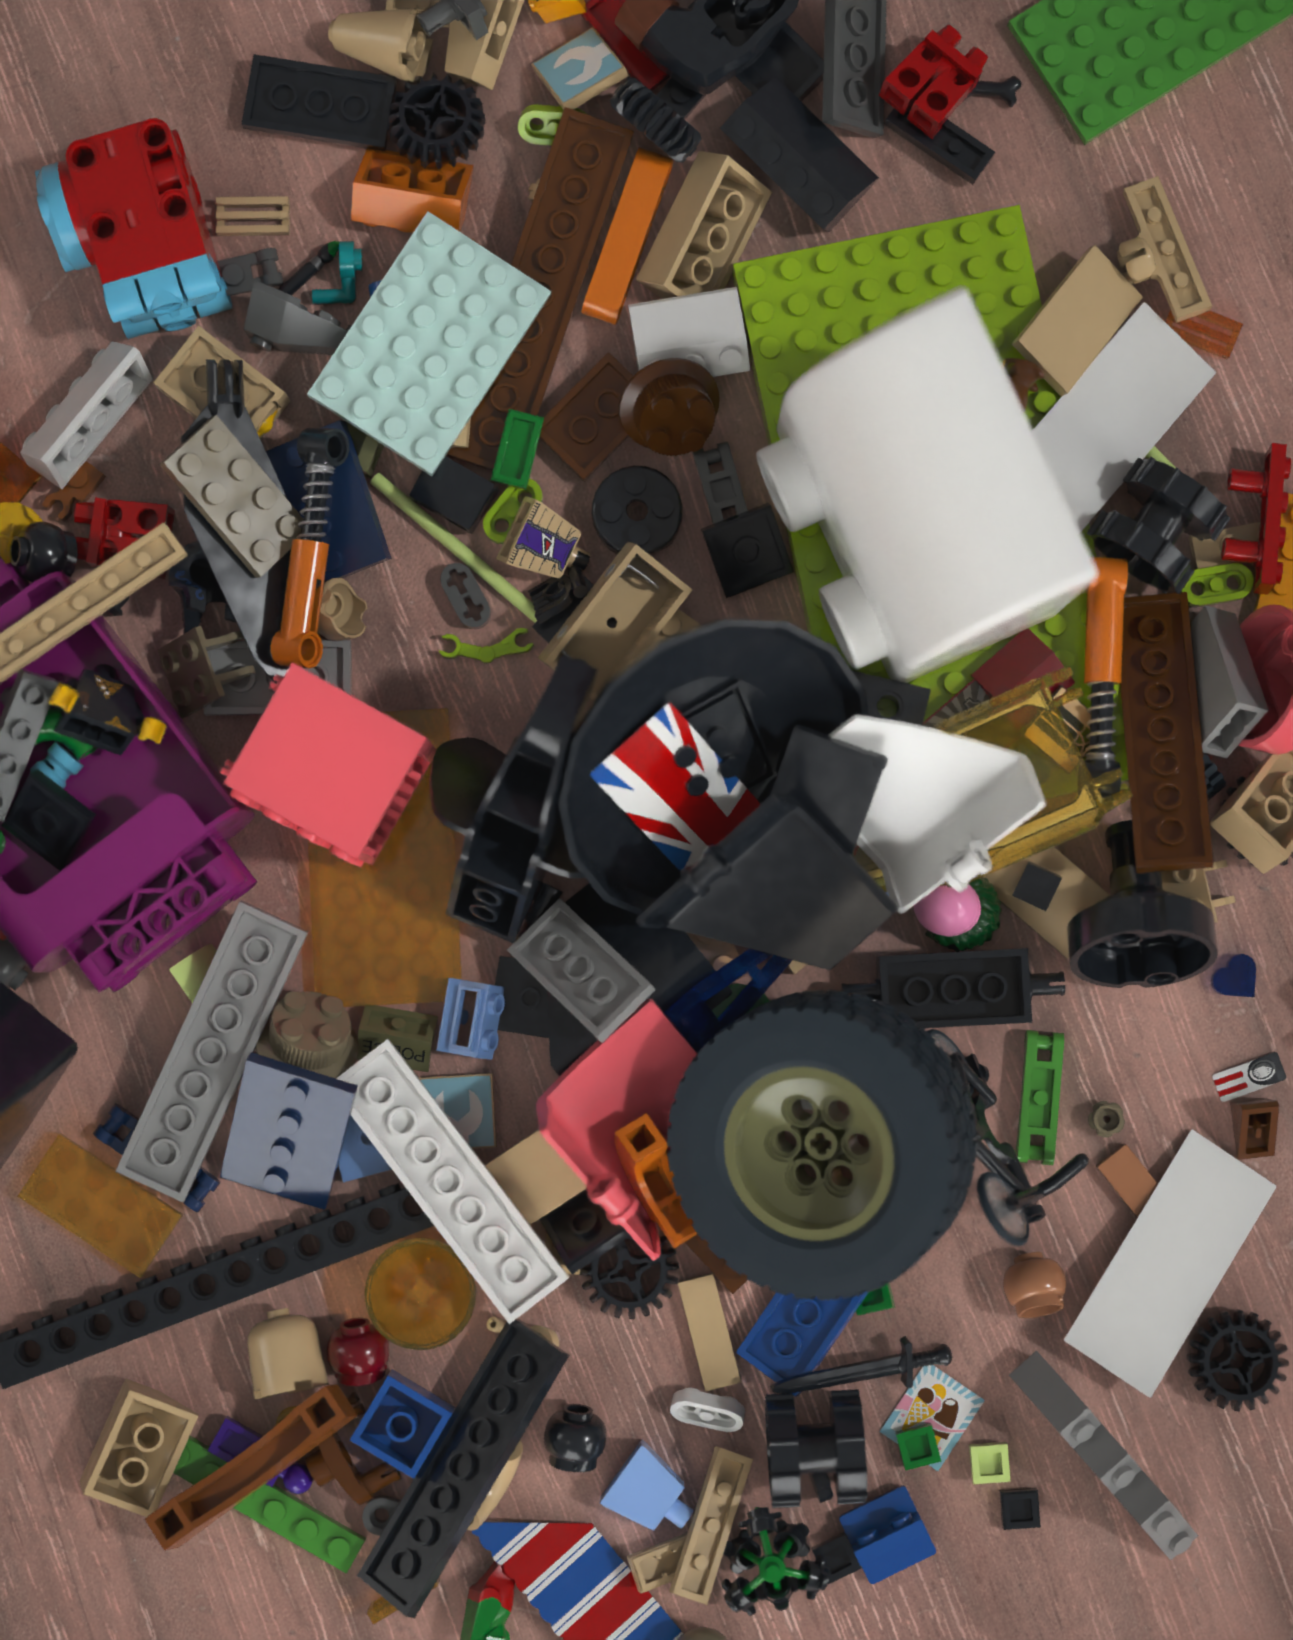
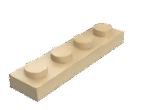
[669,1446,753,1605]

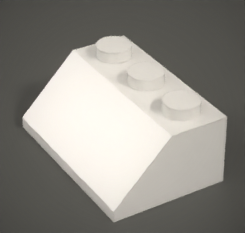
[628,287,750,377]

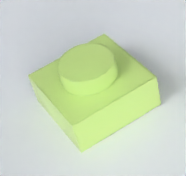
[969,1442,1011,1484]

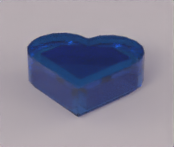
[1211,954,1256,997]

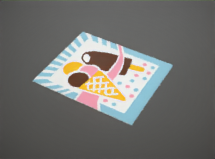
[880,1365,985,1471]

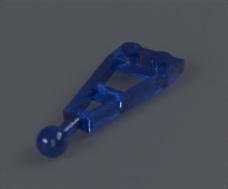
[664,948,793,1053]

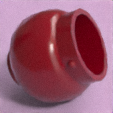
[327,1318,390,1386]

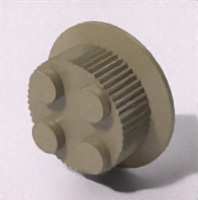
[255,991,359,1078]

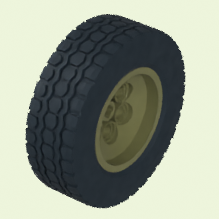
[667,990,976,1300]

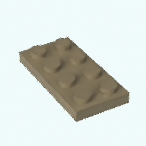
[159,415,303,578]

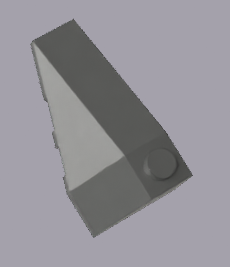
[244,281,352,355]

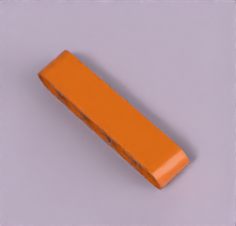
[581,147,674,325]

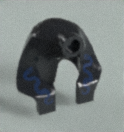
[168,541,236,634]

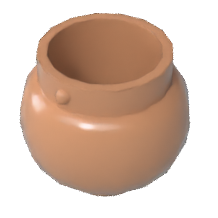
[1003,1252,1066,1319]

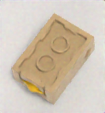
[153,325,290,439]

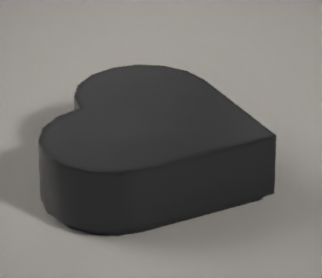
[809,1473,833,1503]

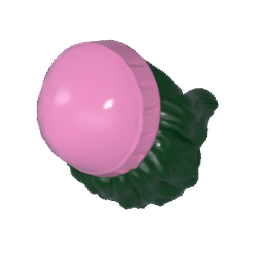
[914,874,1002,952]

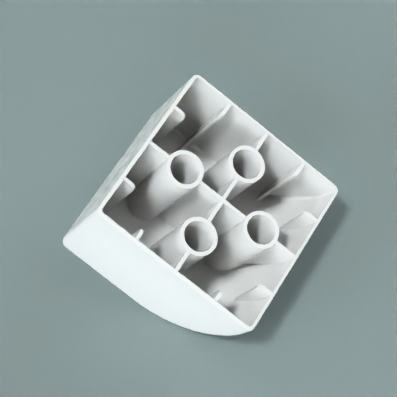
[756,287,1097,683]

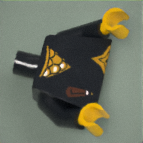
[48,664,166,756]

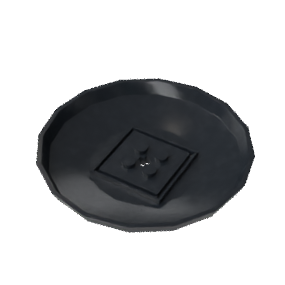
[559,619,869,916]

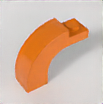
[614,1113,698,1248]

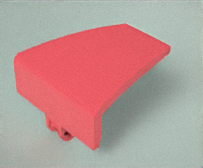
[536,998,697,1261]

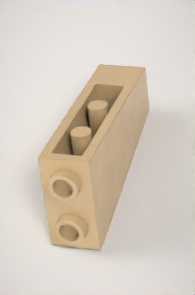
[444,0,524,90]

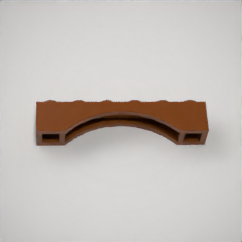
[144,1384,358,1551]

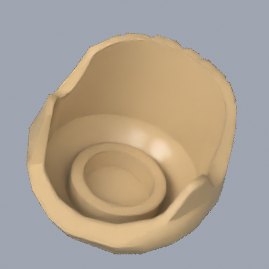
[318,578,367,641]

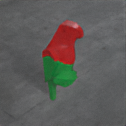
[460,1561,515,1640]

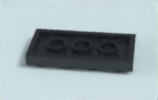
[241,54,397,151]

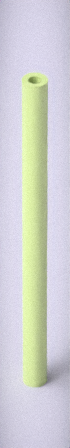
[370,472,537,623]

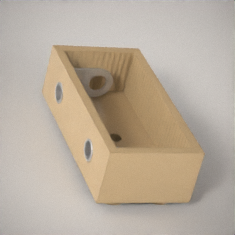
[538,542,692,702]

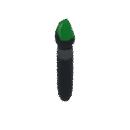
[278,241,339,295]

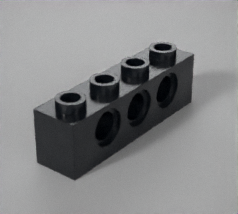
[852,670,931,726]

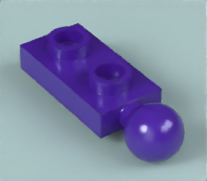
[207,1416,313,1494]

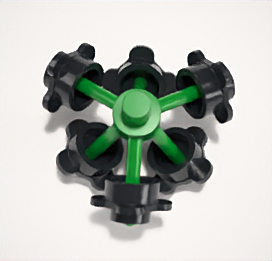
[721,1507,829,1616]

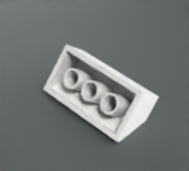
[20,341,153,490]

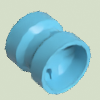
[30,742,84,789]

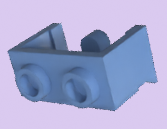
[436,978,505,1060]

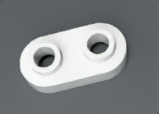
[670,1388,745,1432]

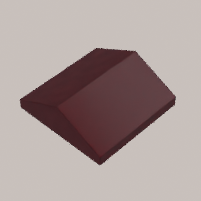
[970,628,1076,730]

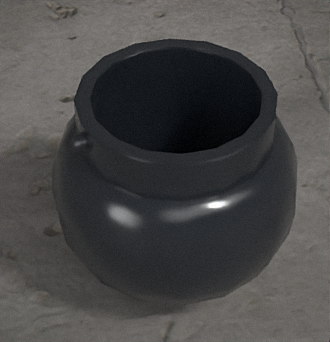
[9,521,78,583]
[544,1404,607,1473]

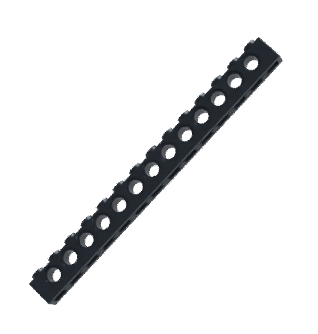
[0,1183,434,1389]

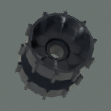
[1087,457,1231,594]
[764,1389,868,1508]

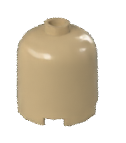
[247,1308,329,1399]

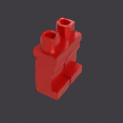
[879,24,988,139]
[74,497,175,579]

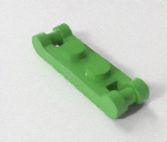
[1015,1030,1064,1166]

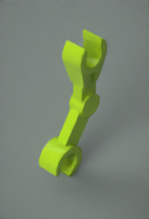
[439,628,534,664]

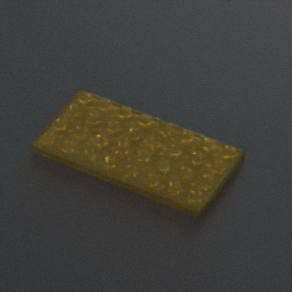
[308,708,462,1007]

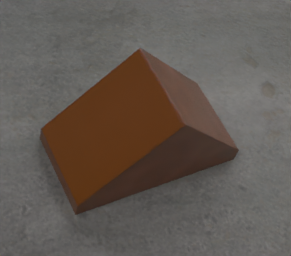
[1230,1099,1279,1160]

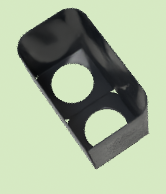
[409,456,499,534]

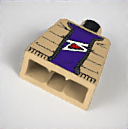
[496,496,590,579]

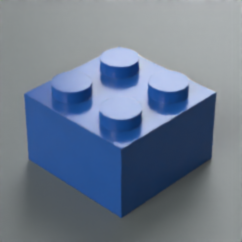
[350,1369,455,1479]

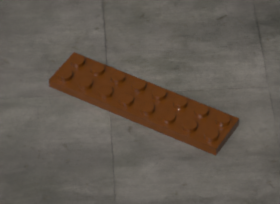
[1120,592,1213,873]

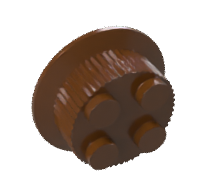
[619,358,720,457]

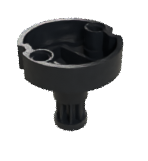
[1067,820,1218,988]

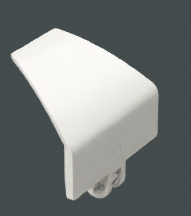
[829,714,1046,914]

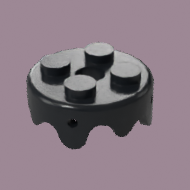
[592,465,683,556]

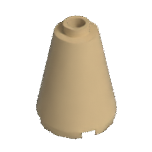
[328,8,433,83]

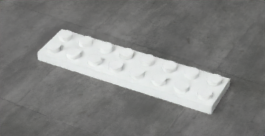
[336,1039,569,1324]

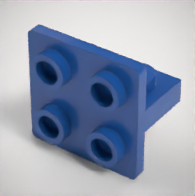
[839,1485,936,1584]

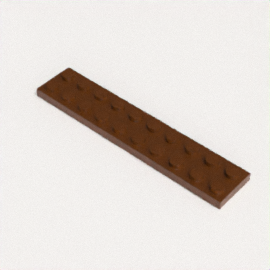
[447,107,634,471]

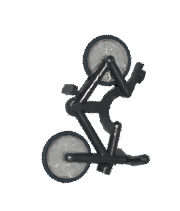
[927,1029,1089,1246]

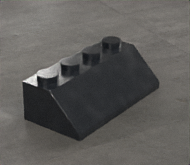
[720,77,879,232]

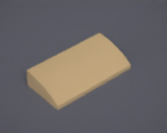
[979,833,1110,959]

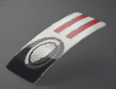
[1212,1052,1286,1102]

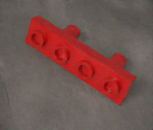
[1221,443,1291,595]

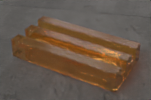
[1165,309,1243,360]

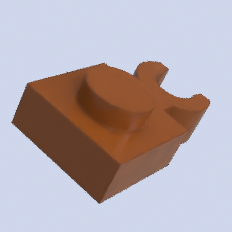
[42,461,106,521]

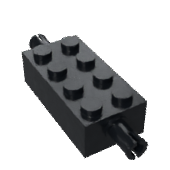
[841,948,1065,1029]

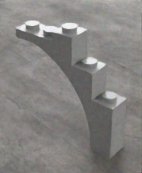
[1009,1350,1198,1560]

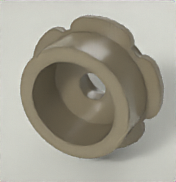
[1088,1101,1125,1137]

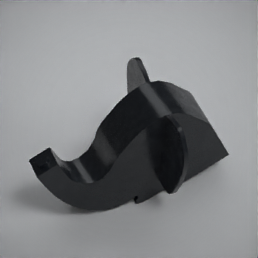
[429,654,598,943]

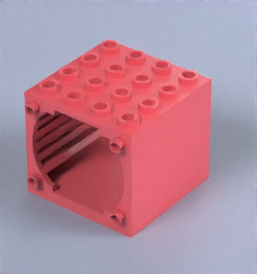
[221,663,437,867]

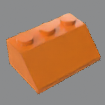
[351,149,474,233]

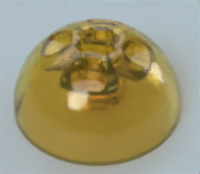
[365,1238,476,1350]

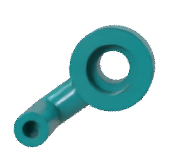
[312,241,362,304]

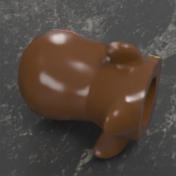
[1002,358,1045,412]

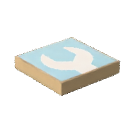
[532,27,628,110]
[419,1073,497,1149]

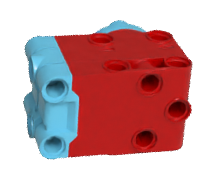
[35,118,233,339]

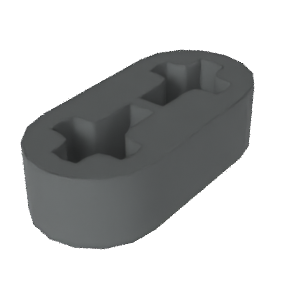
[440,563,491,630]

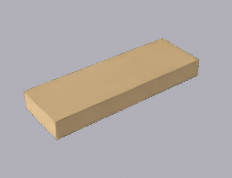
[678,1273,741,1392]

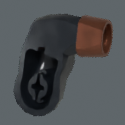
[615,0,799,95]

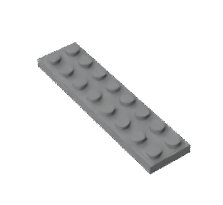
[115,900,309,1202]

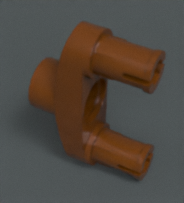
[305,1392,402,1505]

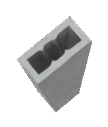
[1190,605,1268,758]

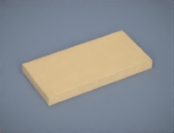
[1012,245,1143,396]

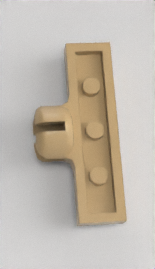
[1117,176,1212,323]

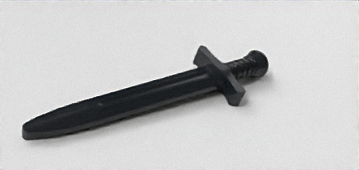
[770,1336,953,1394]

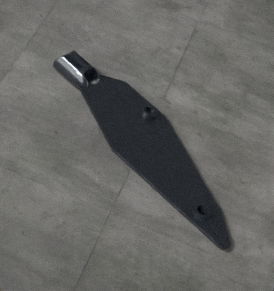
[181,359,291,684]

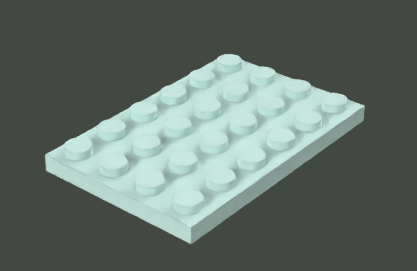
[307,211,552,476]

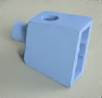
[600,1439,694,1530]

